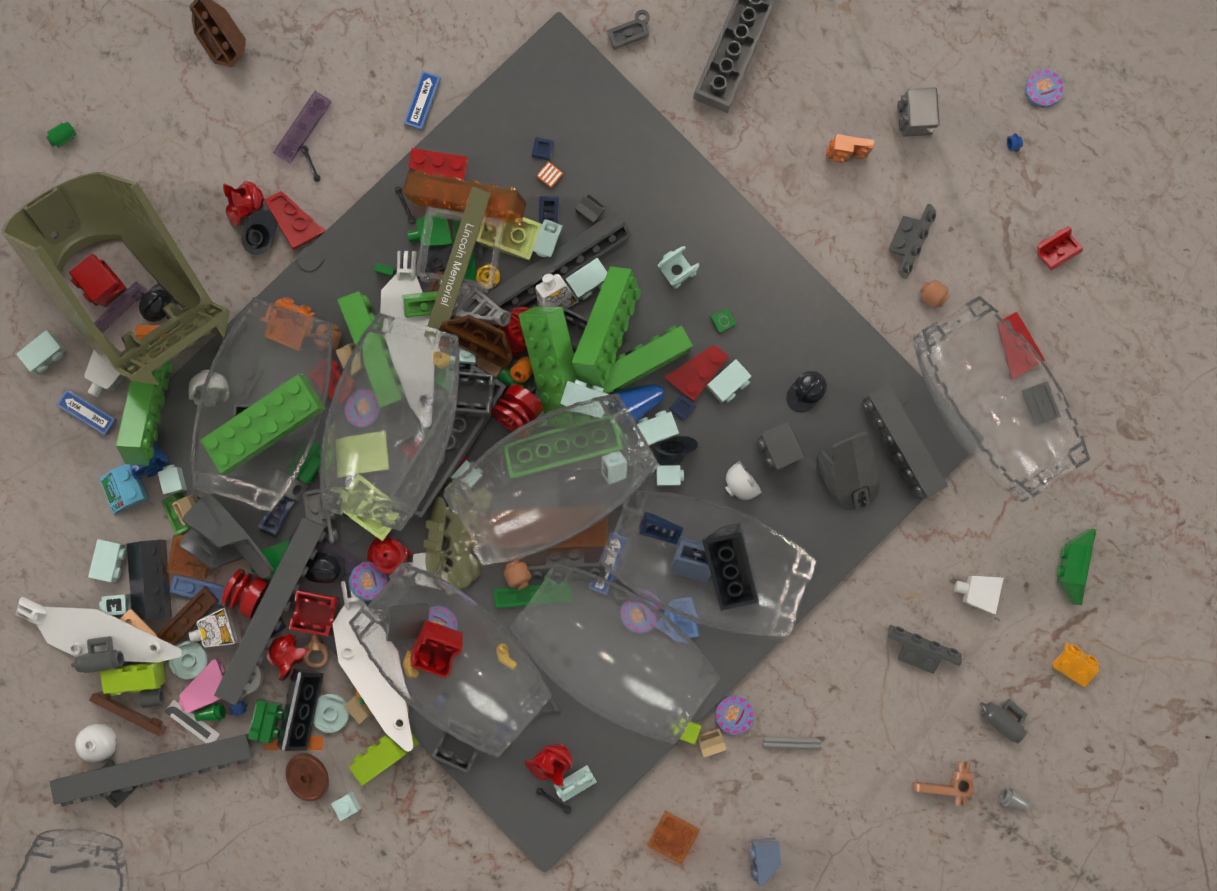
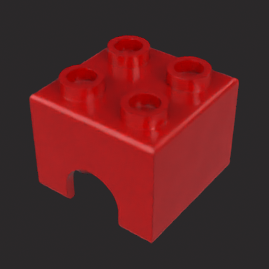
[69,254,127,307]
[289,590,340,637]
[410,620,463,679]

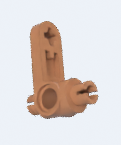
[913,761,974,806]

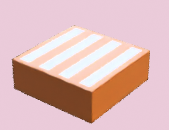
[536,161,563,189]

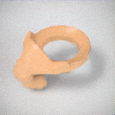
[304,635,329,668]

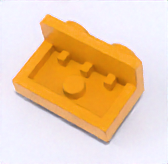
[1052,642,1099,688]

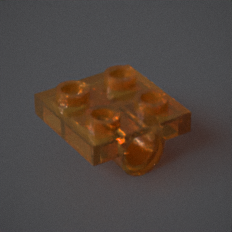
[167,534,209,579]
[647,810,700,865]

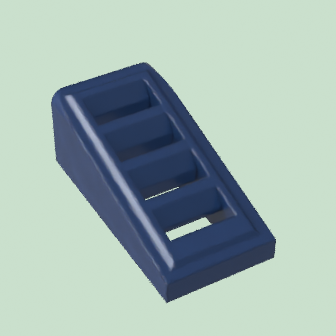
[539,196,559,224]
[258,494,294,538]
[639,512,683,545]

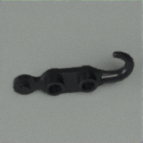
[416,241,483,278]

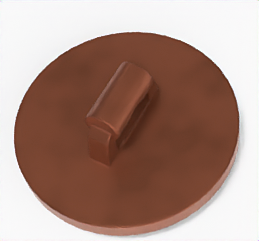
[286,753,329,801]

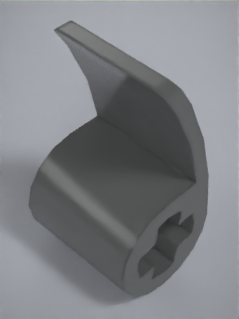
[139,685,164,708]

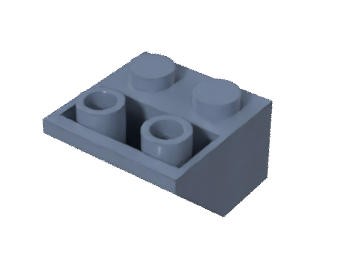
[669,536,711,583]
[749,838,781,886]

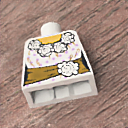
[535,274,578,308]
[189,607,239,648]

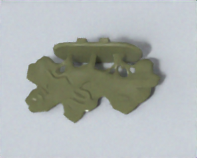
[423,478,495,594]

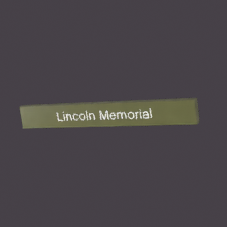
[425,187,492,342]

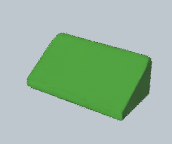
[402,291,438,318]
[161,492,191,536]

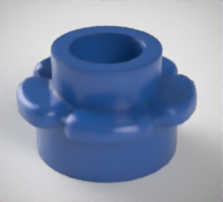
[1007,133,1023,152]
[229,701,248,717]

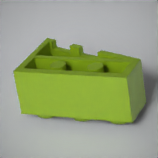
[100,661,167,696]
[348,732,420,786]

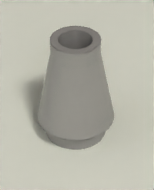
[999,788,1030,812]

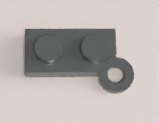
[607,9,650,50]

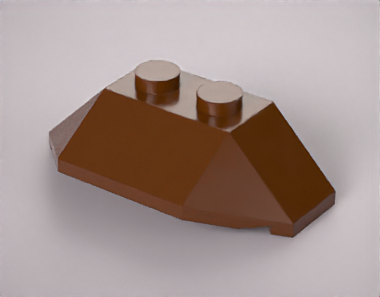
[189,0,246,67]
[435,315,513,369]

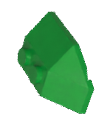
[1056,529,1097,605]

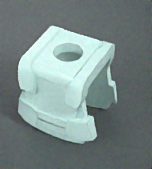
[658,246,699,289]

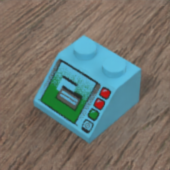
[99,464,150,514]

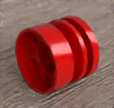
[495,307,529,357]
[492,384,544,436]
[221,568,270,619]

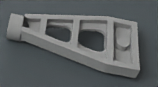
[451,284,511,326]

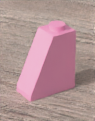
[179,658,226,713]

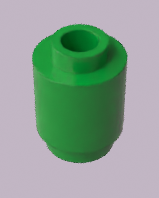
[46,121,77,148]

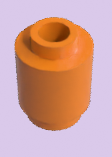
[510,356,533,383]

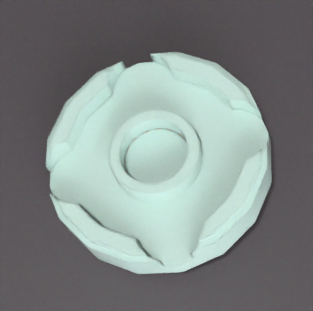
[169,641,209,680]
[313,694,350,733]

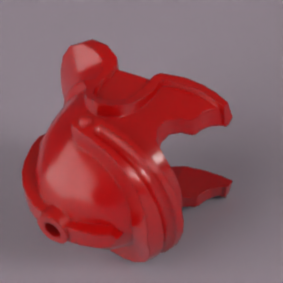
[223,181,264,227]
[367,536,412,576]
[266,633,310,681]
[525,743,573,787]

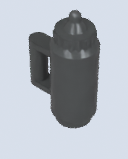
[71,636,124,673]
[980,699,1028,744]

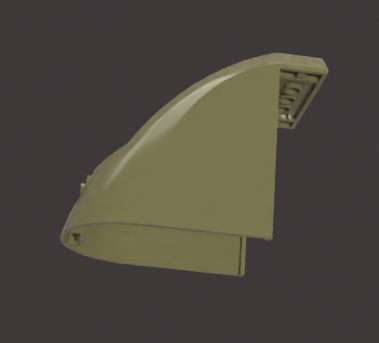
[2,172,230,385]

